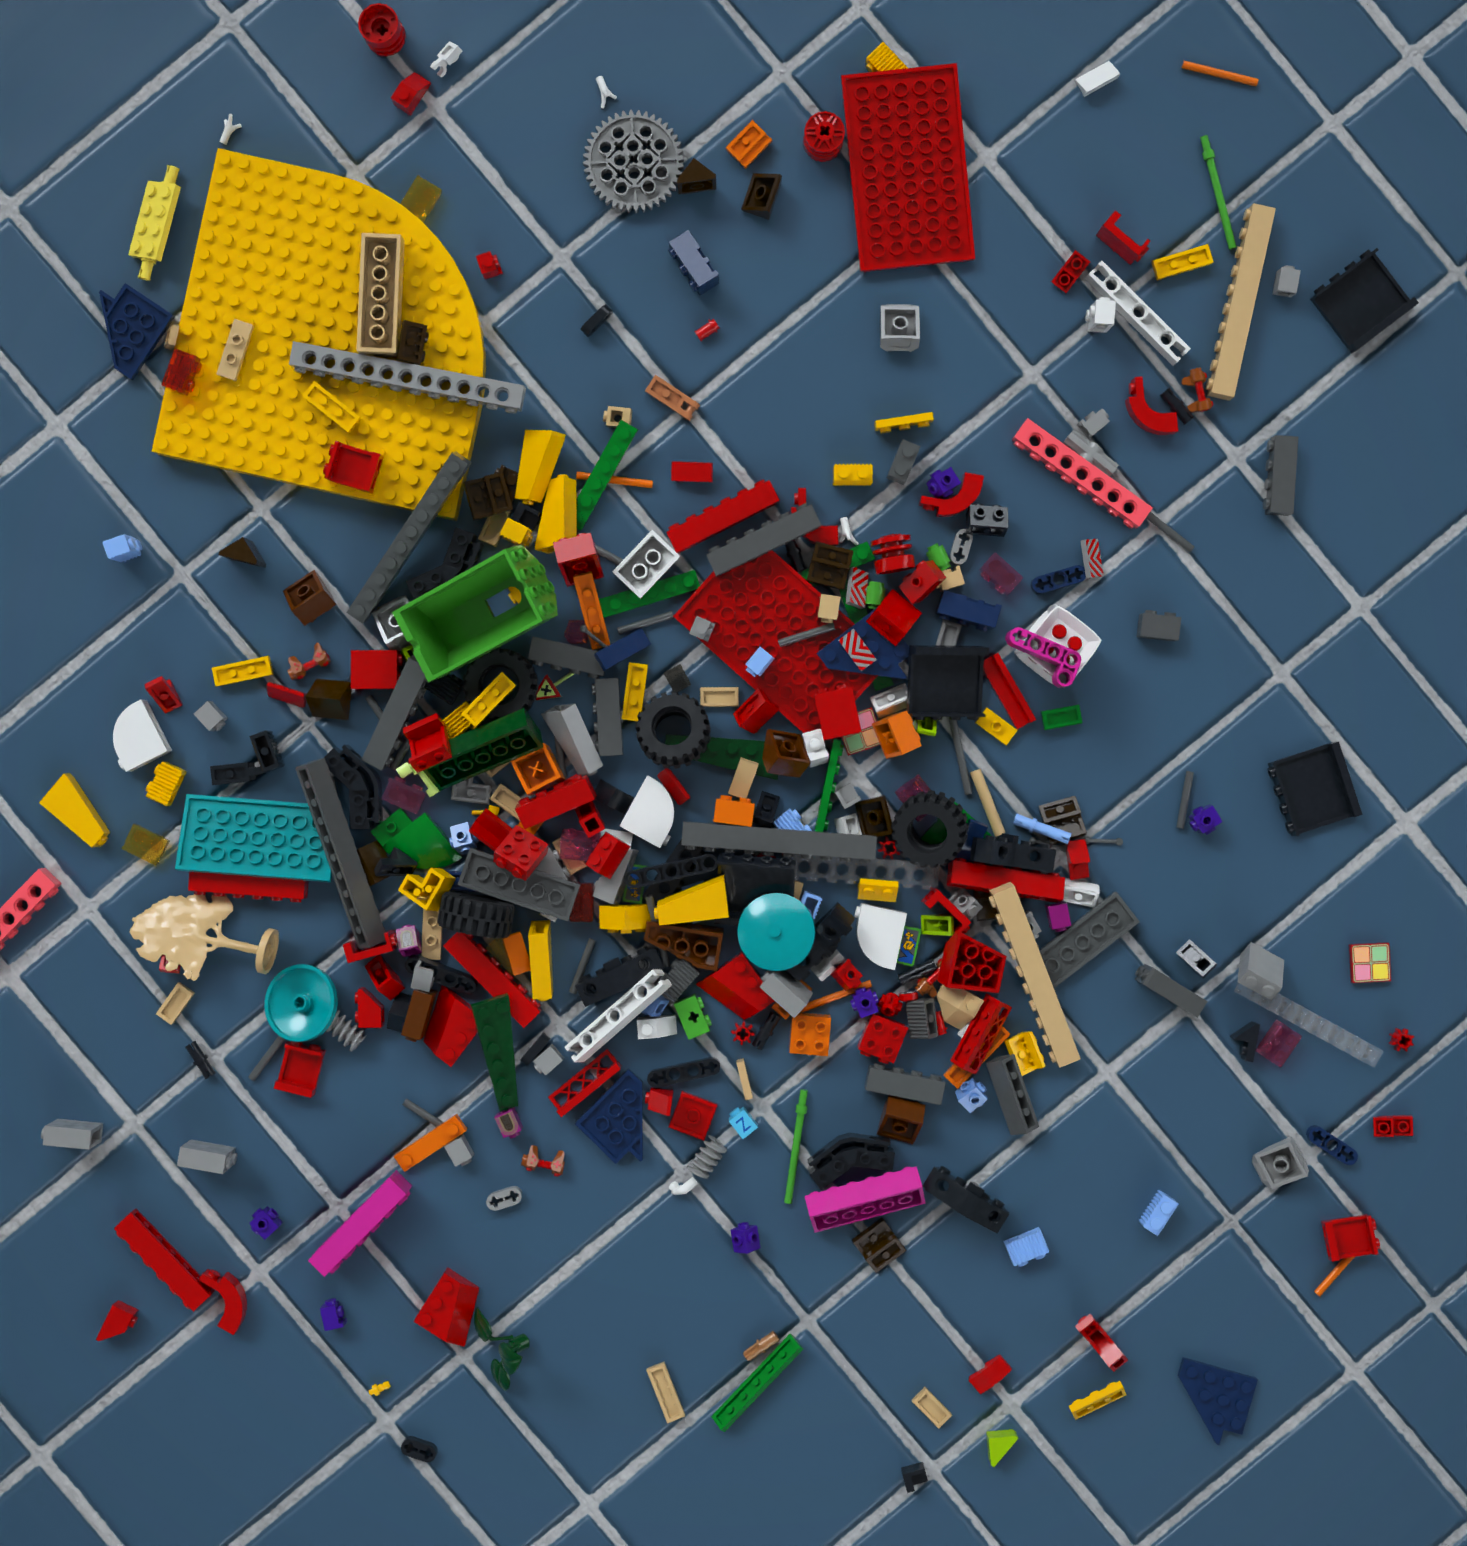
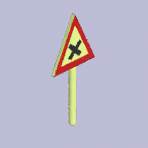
[536,673,574,700]

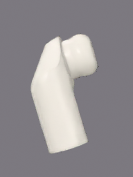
[669,1177,698,1195]

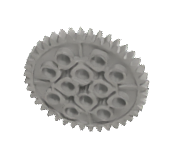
[583,110,684,213]

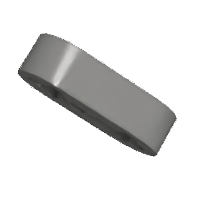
[949,529,973,565]
[486,1186,523,1211]

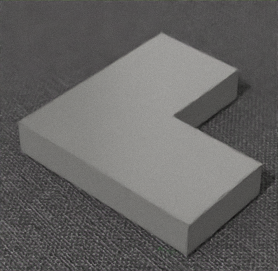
[451,777,492,805]

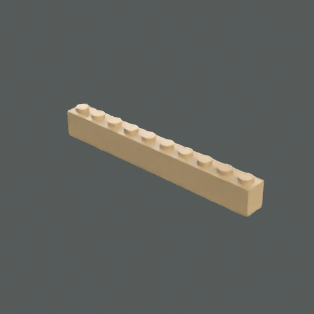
[1206,203,1276,400]
[988,882,1081,1068]

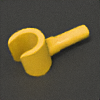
[472,805,500,816]

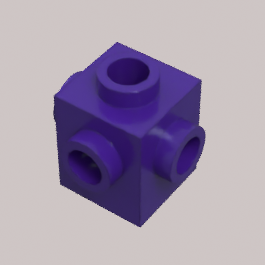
[926,467,961,499]
[1189,805,1223,835]
[850,987,879,1018]
[249,1206,283,1240]
[731,1222,761,1254]

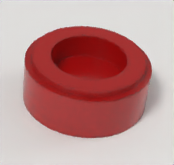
[898,991,918,1002]

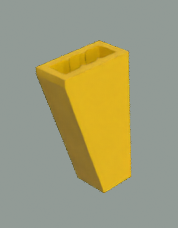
[515,430,566,506]
[535,474,577,554]
[39,773,110,848]
[654,875,729,925]
[528,920,553,1001]

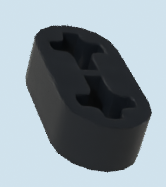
[580,304,613,337]
[520,1033,551,1066]
[401,1436,438,1462]

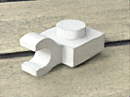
[430,41,462,77]
[811,949,845,981]

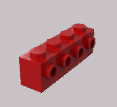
[515,774,597,830]

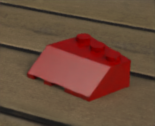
[938,930,1007,993]
[696,951,774,1020]
[423,985,478,1067]
[413,1267,480,1347]

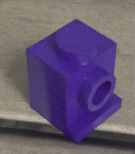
[320,1298,347,1331]

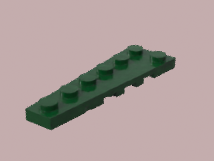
[665,734,778,780]
[470,993,518,1112]

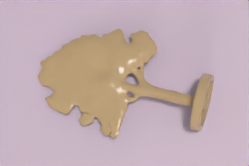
[129,894,279,981]

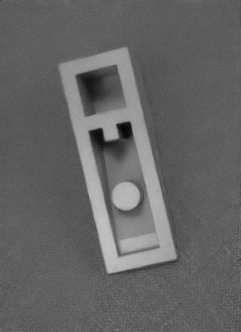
[593,849,639,905]

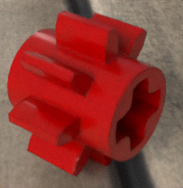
[877,836,900,860]
[877,993,903,1017]
[731,1020,755,1045]
[1389,1028,1414,1052]

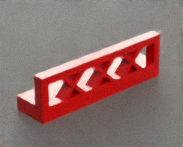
[983,653,1036,729]
[950,993,1012,1075]
[548,1048,622,1117]

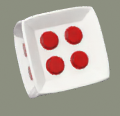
[1014,604,1102,688]

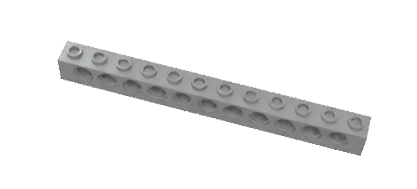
[289,341,526,414]

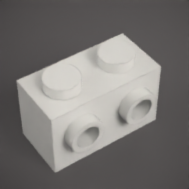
[1085,297,1116,333]

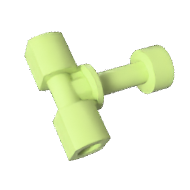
[396,762,440,797]

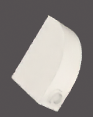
[113,699,172,772]
[620,775,675,848]
[854,903,907,970]

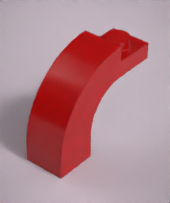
[1125,376,1178,435]
[919,472,984,517]
[790,488,838,546]
[562,773,605,838]
[199,1269,247,1335]
[1075,1314,1128,1372]

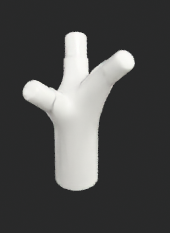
[596,76,617,109]
[219,114,242,145]
[839,517,859,546]

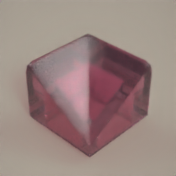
[564,620,589,644]

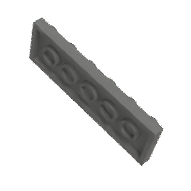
[458,848,581,922]
[1039,891,1140,988]

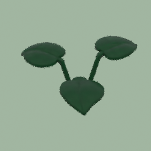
[474,1307,530,1391]

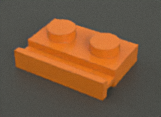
[726,120,772,169]

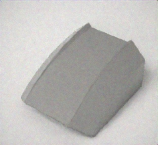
[880,304,920,352]
[372,595,411,650]
[1252,1137,1309,1189]

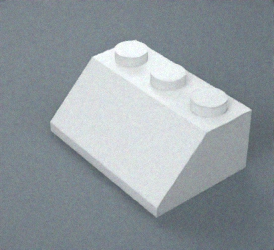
[612,530,680,599]

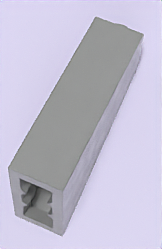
[541,703,603,776]

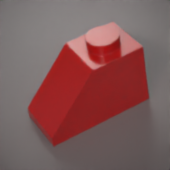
[391,72,431,116]
[365,955,405,1001]
[645,1087,674,1116]
[96,1300,139,1341]

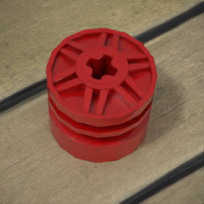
[358,3,406,57]
[803,111,845,162]
[871,534,916,575]

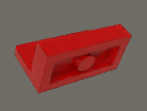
[733,688,779,734]
[469,808,513,851]

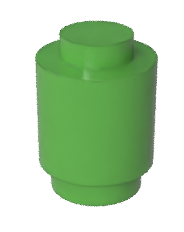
[926,543,951,571]
[865,581,886,610]

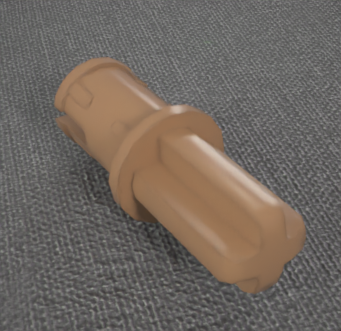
[743,1331,780,1361]

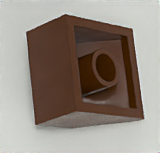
[283,570,336,626]
[762,729,810,778]
[876,1095,926,1144]

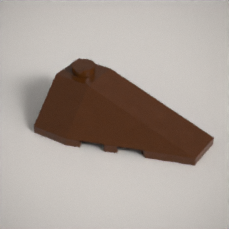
[644,921,724,971]

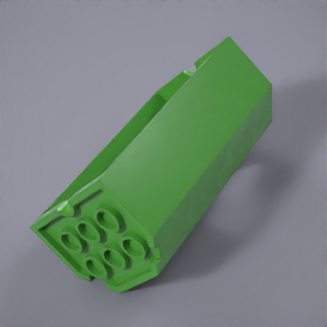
[392,545,558,682]

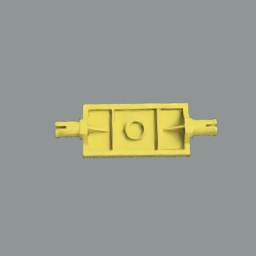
[128,165,181,281]

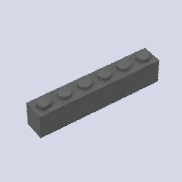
[706,503,822,576]
[361,655,429,770]

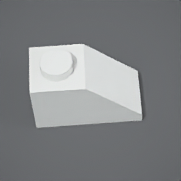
[637,1015,677,1039]

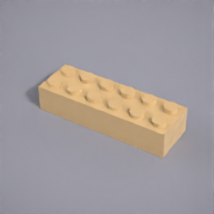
[356,233,405,357]

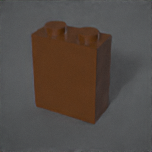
[401,989,438,1042]

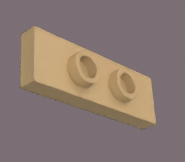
[216,319,254,381]
[421,908,443,960]
[646,1361,685,1424]

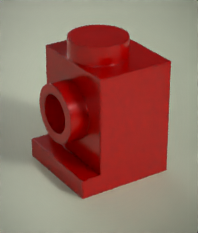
[476,251,503,280]
[830,958,863,991]

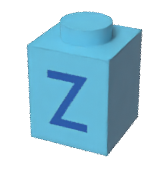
[729,1106,758,1139]

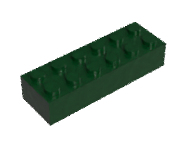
[423,708,544,791]

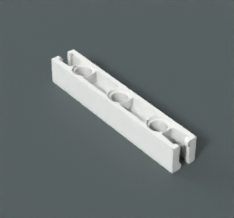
[1085,261,1191,366]
[565,969,672,1062]

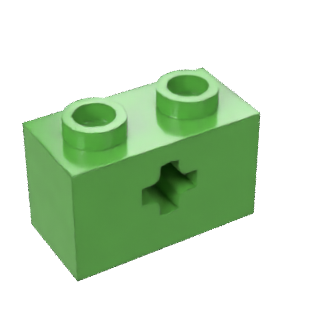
[674,993,712,1040]

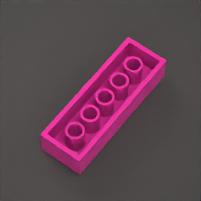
[805,1166,926,1233]
[308,1170,412,1277]

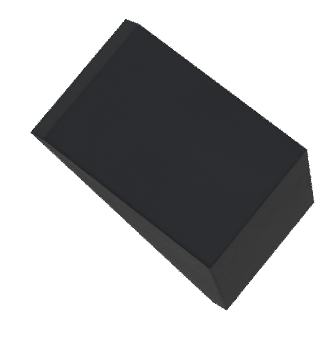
[595,779,634,814]
[387,992,412,1033]

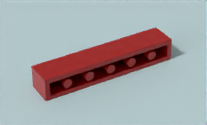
[666,479,780,554]
[946,858,1065,903]
[188,871,309,902]
[443,932,542,1028]
[114,1208,215,1312]

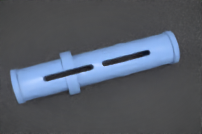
[1013,813,1072,845]

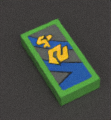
[623,864,647,904]
[897,926,922,966]

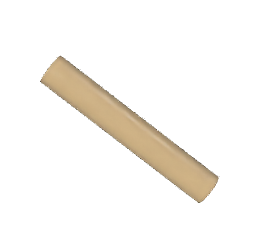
[970,768,1006,837]

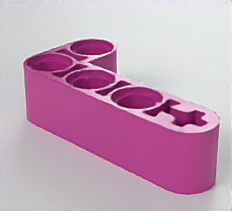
[1005,627,1082,688]

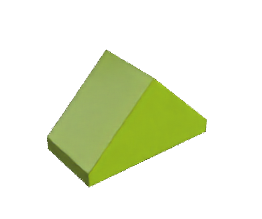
[914,717,937,736]
[921,914,954,936]
[986,1429,1018,1467]

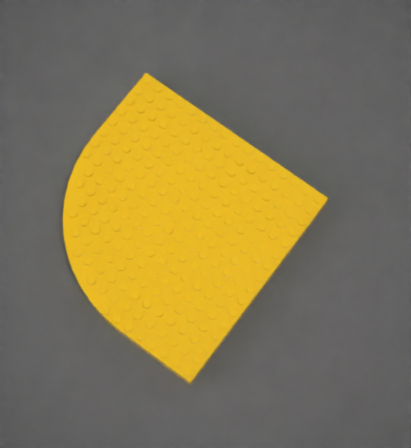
[152,148,486,521]

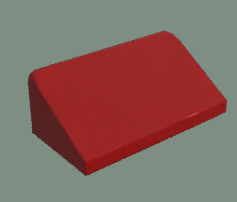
[267,682,307,708]
[657,768,690,805]

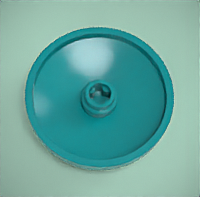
[738,893,816,971]
[264,964,338,1042]

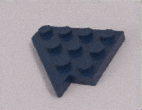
[99,283,175,380]
[817,608,909,679]
[575,1069,643,1164]
[1178,1357,1258,1445]

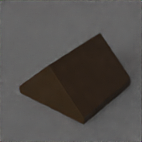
[677,158,716,195]
[741,173,782,220]
[218,537,266,568]
[305,679,352,720]
[855,795,894,837]
[357,840,390,887]

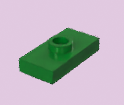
[1040,705,1083,730]
[370,807,413,846]

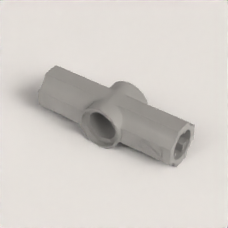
[1063,429,1119,477]

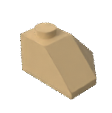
[936,984,984,1030]

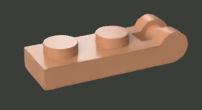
[645,375,700,422]

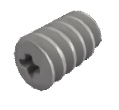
[326,1010,368,1052]
[687,1135,727,1179]

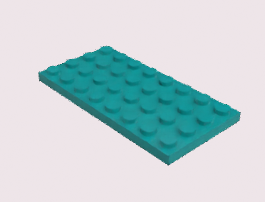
[175,794,332,882]

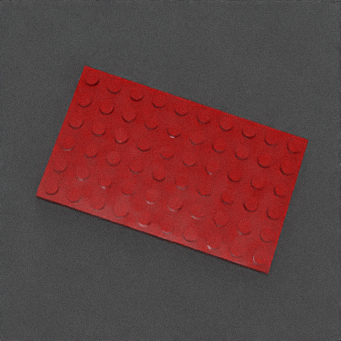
[841,63,975,272]
[673,550,878,733]

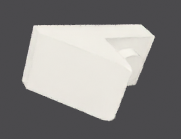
[802,729,829,768]

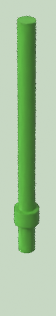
[1200,135,1237,250]
[784,1089,808,1204]

